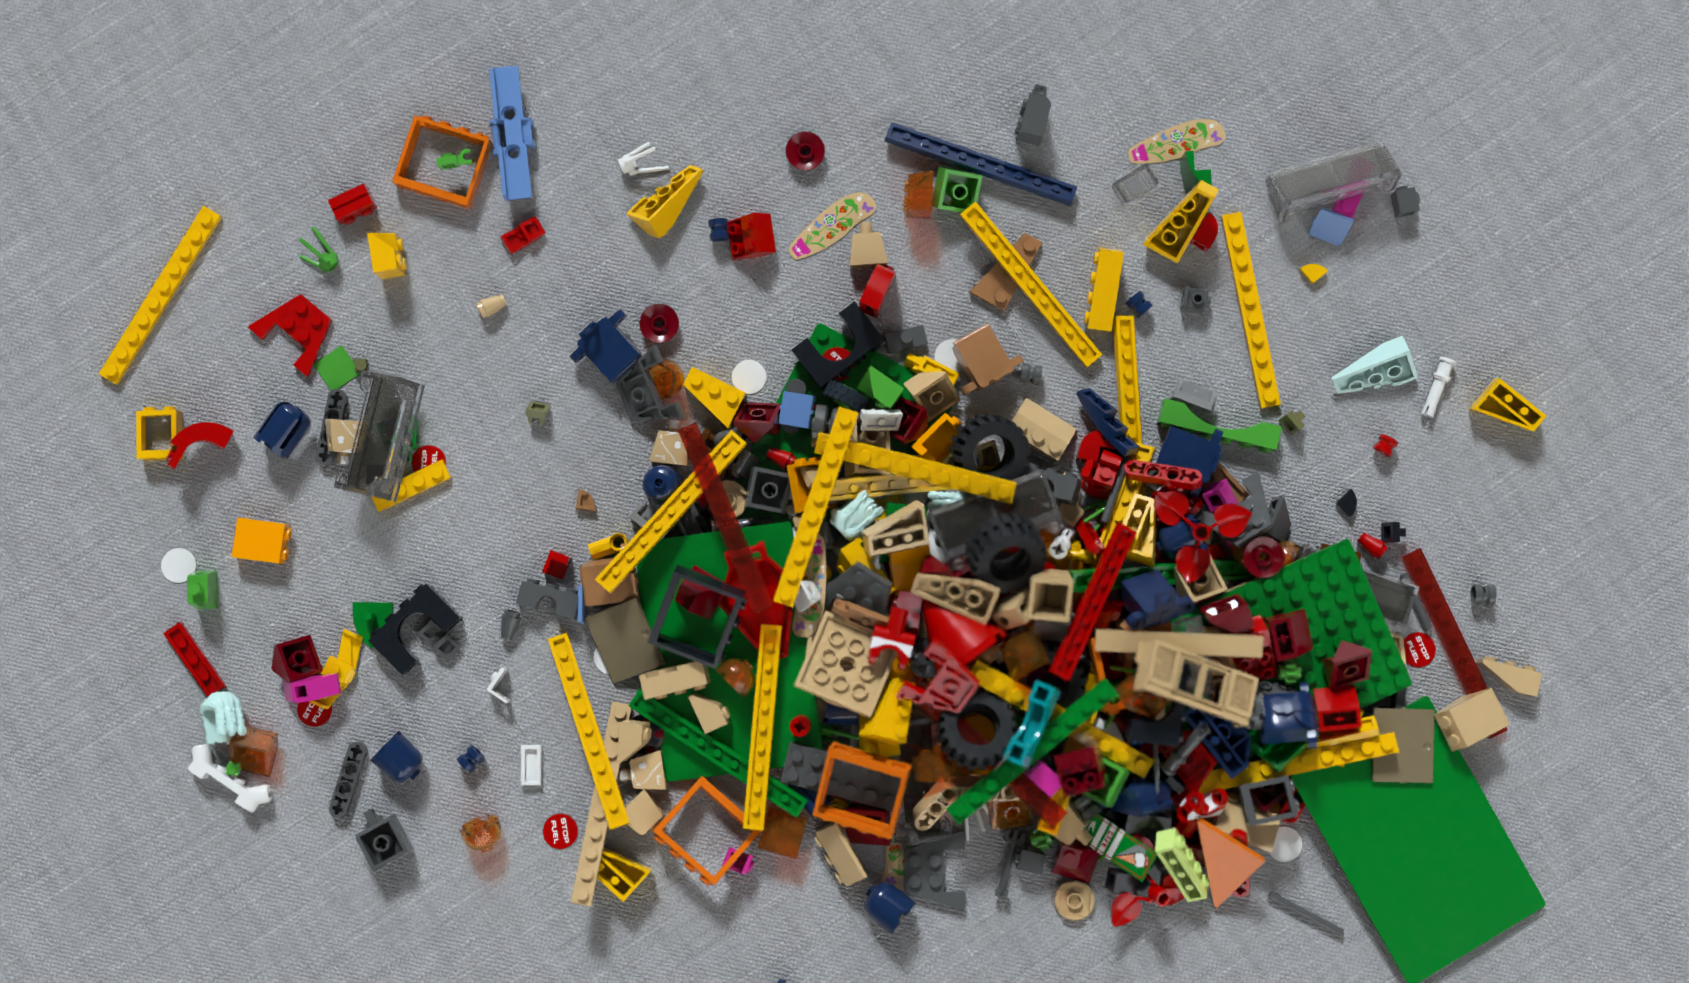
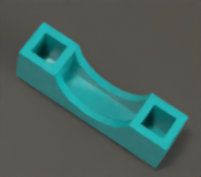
[1003,680,1061,768]

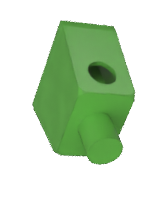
[187,570,218,609]

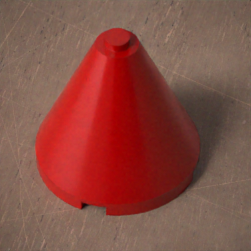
[922,599,1007,673]

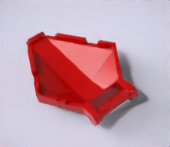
[718,541,793,659]

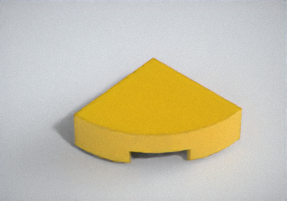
[1299,264,1328,284]

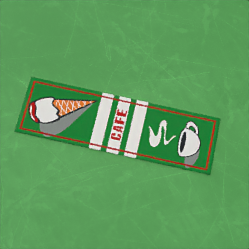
[1073,797,1157,882]

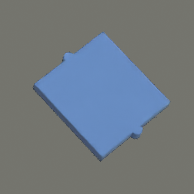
[1308,207,1354,246]
[778,391,815,429]
[578,584,586,624]

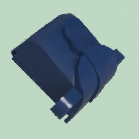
[570,309,643,383]
[1156,426,1223,497]
[1120,569,1195,631]
[1260,682,1319,749]
[1095,774,1173,825]

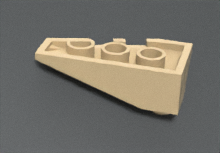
[910,573,1000,625]

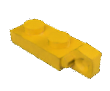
[903,353,960,386]

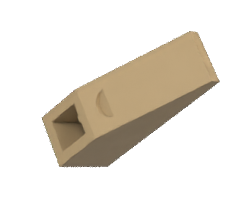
[1477,656,1542,697]

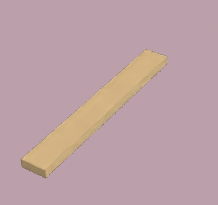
[1094,629,1263,658]

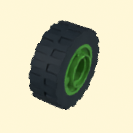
[823,380,869,414]

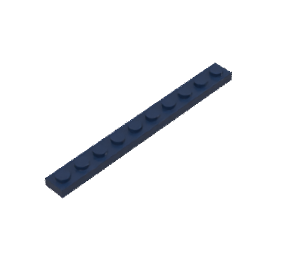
[884,122,1077,206]

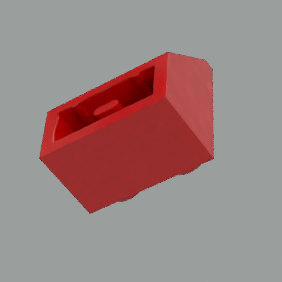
[728,212,776,261]
[1313,685,1362,732]

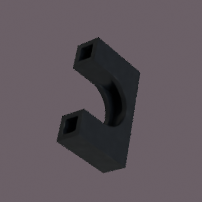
[791,301,884,389]
[368,584,463,675]
[1125,663,1192,747]
[1105,812,1172,896]

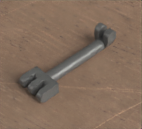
[995,827,1026,899]

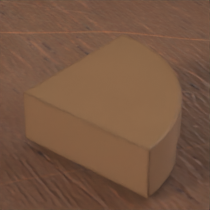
[576,489,596,512]

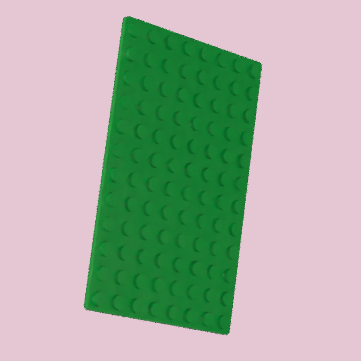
[636,522,823,782]
[1133,539,1412,770]
[1290,696,1546,983]

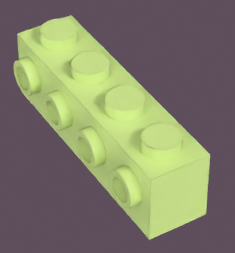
[1155,828,1210,902]

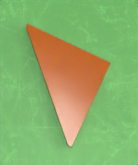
[1197,817,1264,908]

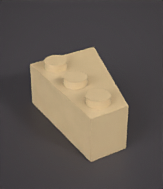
[861,500,929,556]
[639,661,711,700]

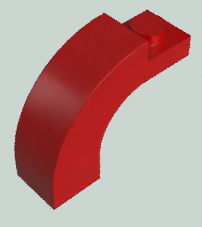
[165,422,234,470]

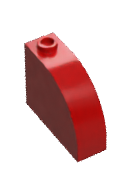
[859,264,896,319]

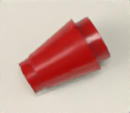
[766,447,798,471]
[1357,532,1388,560]

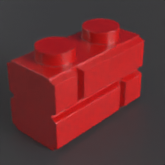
[328,183,377,225]

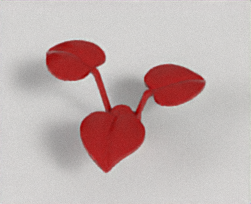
[1154,491,1252,583]
[1111,834,1185,927]

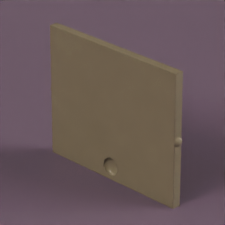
[585,598,666,683]
[1372,707,1434,784]

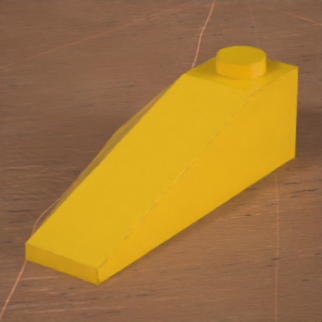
[626,165,704,239]

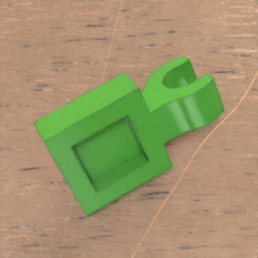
[436,149,473,170]

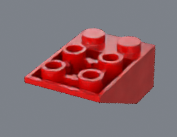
[1223,615,1277,682]

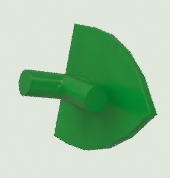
[353,602,393,649]

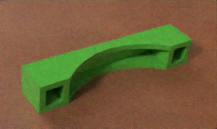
[1157,399,1282,454]

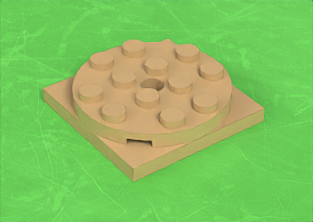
[794,611,897,718]

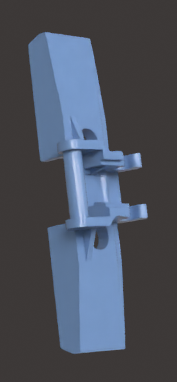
[489,65,536,201]

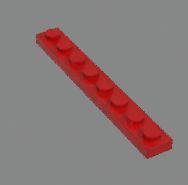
[1049,523,1137,681]

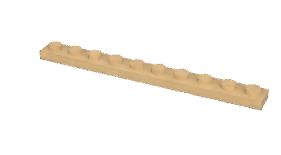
[571,702,632,907]

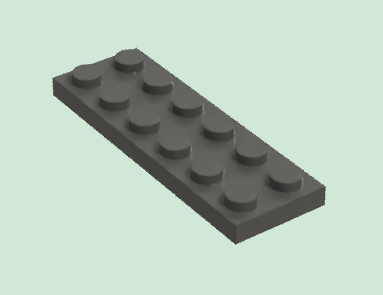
[780,741,901,811]

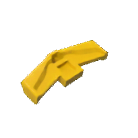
[309,628,363,709]

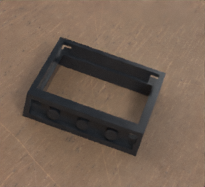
[647,564,747,669]

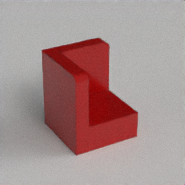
[542,550,572,580]

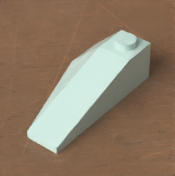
[1332,336,1418,394]

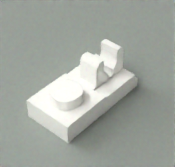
[859,409,903,431]

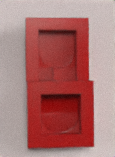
[500,216,546,255]

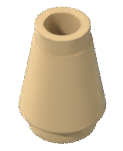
[476,294,507,318]

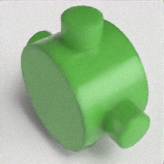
[226,761,241,777]

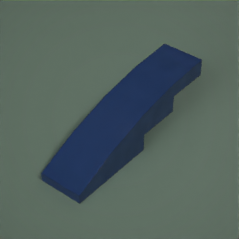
[1076,388,1140,456]

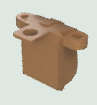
[952,324,1024,396]
[579,543,640,606]

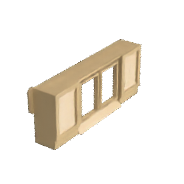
[1133,640,1259,727]

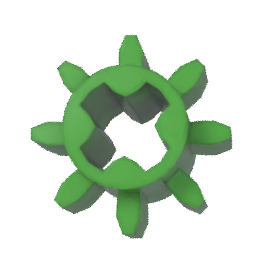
[1277,659,1301,685]
[1030,826,1055,851]

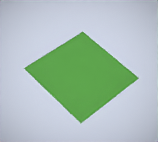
[313,345,361,390]

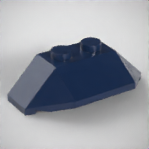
[1186,703,1251,779]

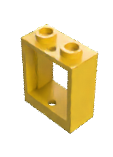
[136,406,183,460]

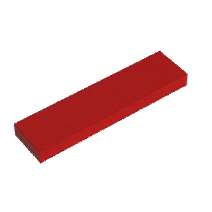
[163,622,227,697]

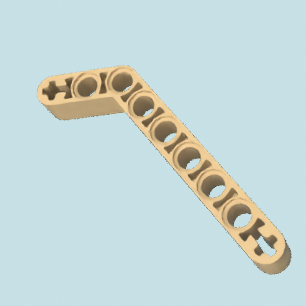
[913,771,1078,830]

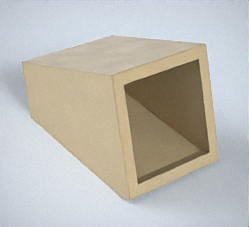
[1027,569,1073,622]
[1434,688,1510,751]

